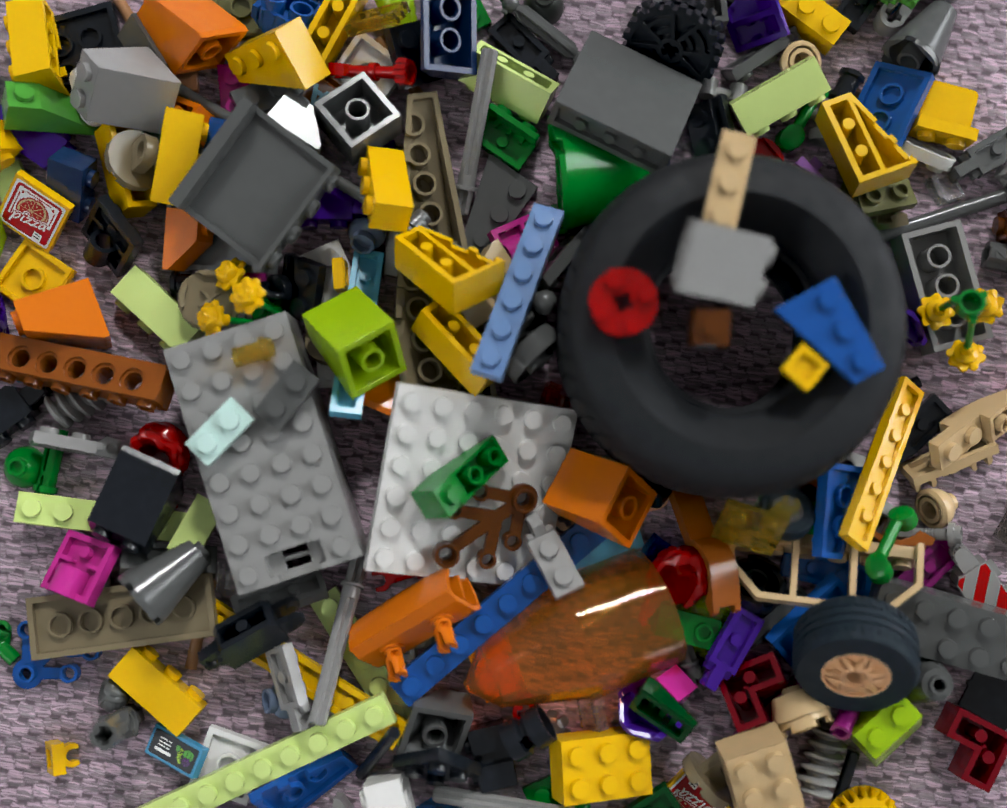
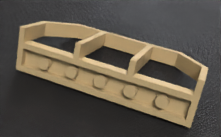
[728,520,925,608]

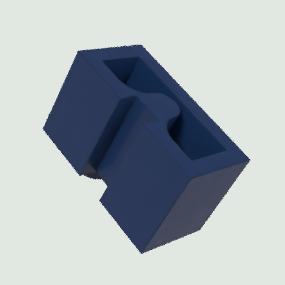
[46,146,99,224]

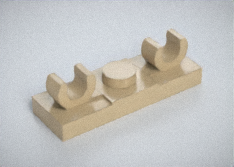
[899,439,1000,493]

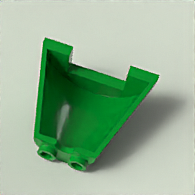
[547,116,651,237]

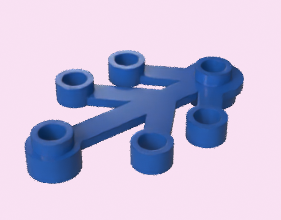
[12,620,103,689]

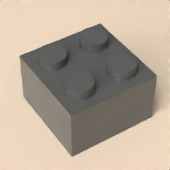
[313,71,401,166]

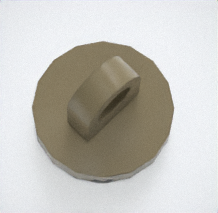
[104,129,159,191]
[178,269,238,330]
[682,751,732,808]

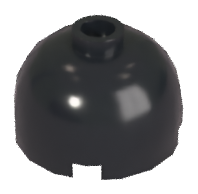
[735,554,787,617]

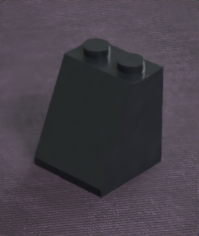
[87,444,184,556]

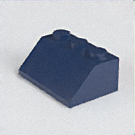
[420,0,477,80]

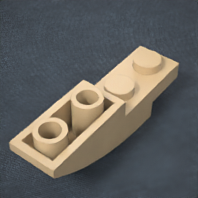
[928,389,1007,471]

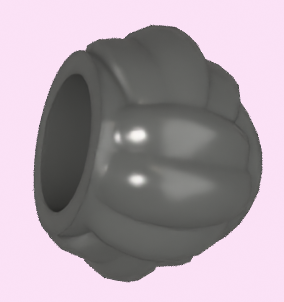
[98,679,130,713]

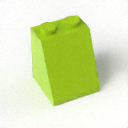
[301,286,407,399]
[850,698,923,767]

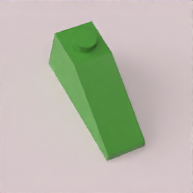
[1,81,100,135]

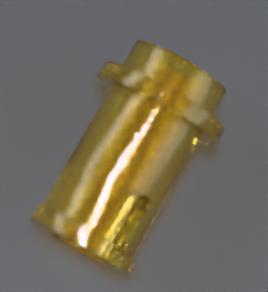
[231,336,276,368]

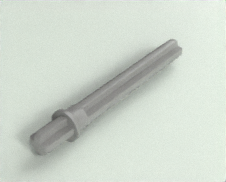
[455,48,498,216]
[309,557,365,726]
[432,786,575,808]

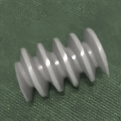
[44,379,113,428]
[797,727,848,800]

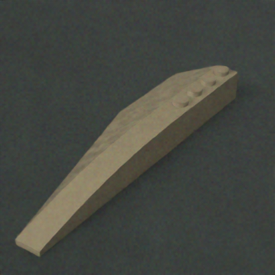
[394,91,497,397]

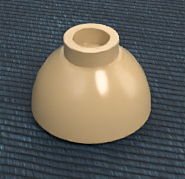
[779,40,821,72]
[915,488,958,529]

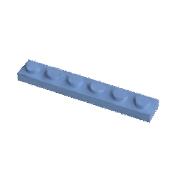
[470,203,564,383]

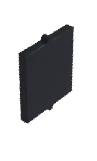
[957,672,1007,731]

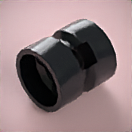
[498,704,557,763]

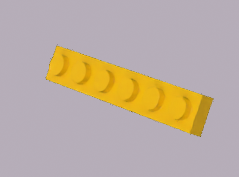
[838,376,924,552]

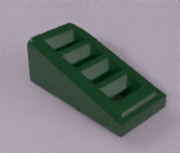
[628,676,698,744]

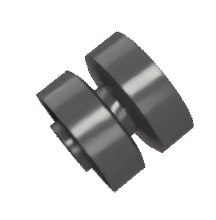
[506,306,558,384]

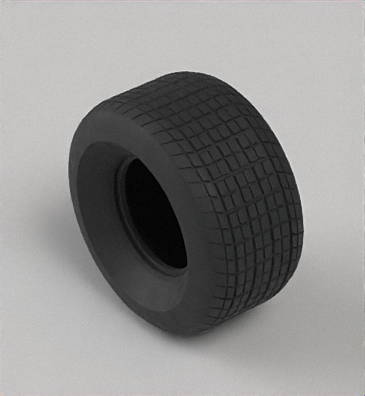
[555,154,907,498]

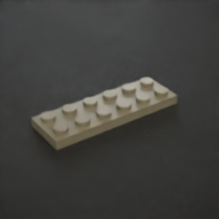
[25,573,218,661]

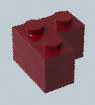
[719,651,789,734]
[934,701,1007,793]

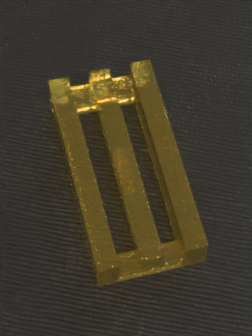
[344,1,411,37]

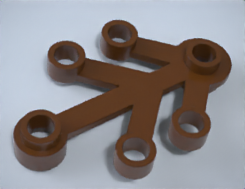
[432,483,538,569]

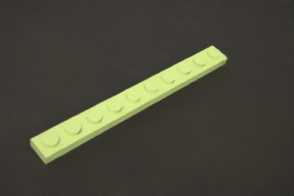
[136,691,397,808]

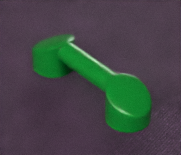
[775,91,829,153]
[864,506,918,585]

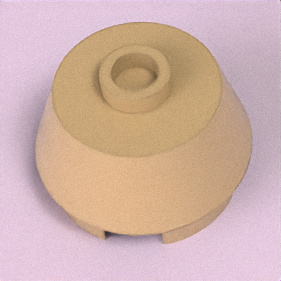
[771,684,834,738]

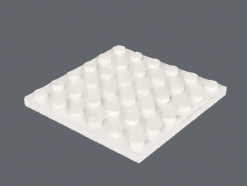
[363,381,577,585]

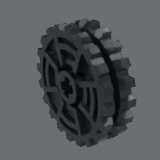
[622,0,726,85]

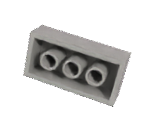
[890,219,994,356]

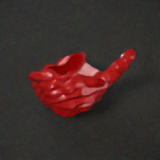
[129,421,190,508]
[637,545,708,627]

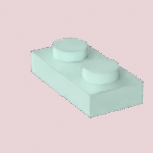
[184,397,256,466]

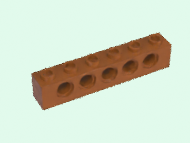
[0,332,175,413]

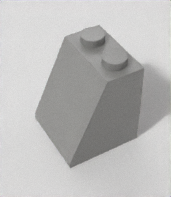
[70,47,181,134]
[669,217,776,308]

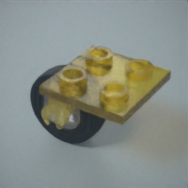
[711,488,815,556]

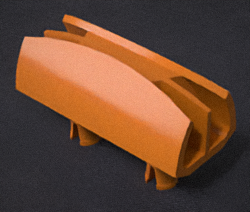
[349,568,481,682]

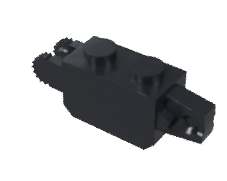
[0,385,54,449]
[197,596,305,671]

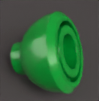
[3,446,43,488]

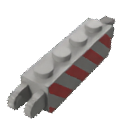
[948,543,1007,609]

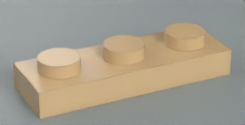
[701,129,757,229]

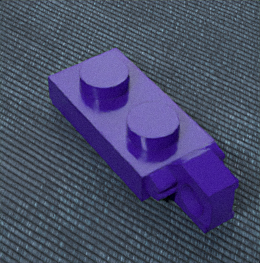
[699,606,765,692]

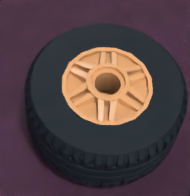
[792,595,921,712]

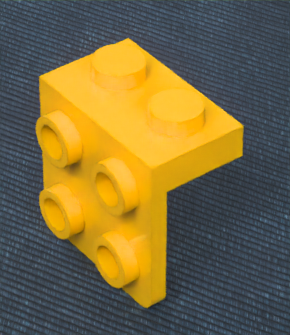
[908,80,979,150]

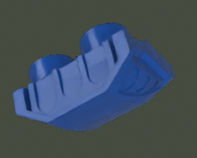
[251,0,323,33]

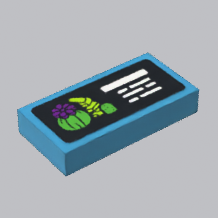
[145,723,209,779]

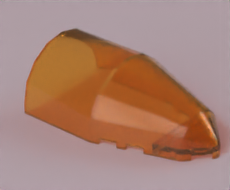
[464,548,687,708]

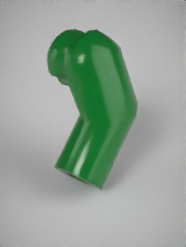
[0,620,21,666]

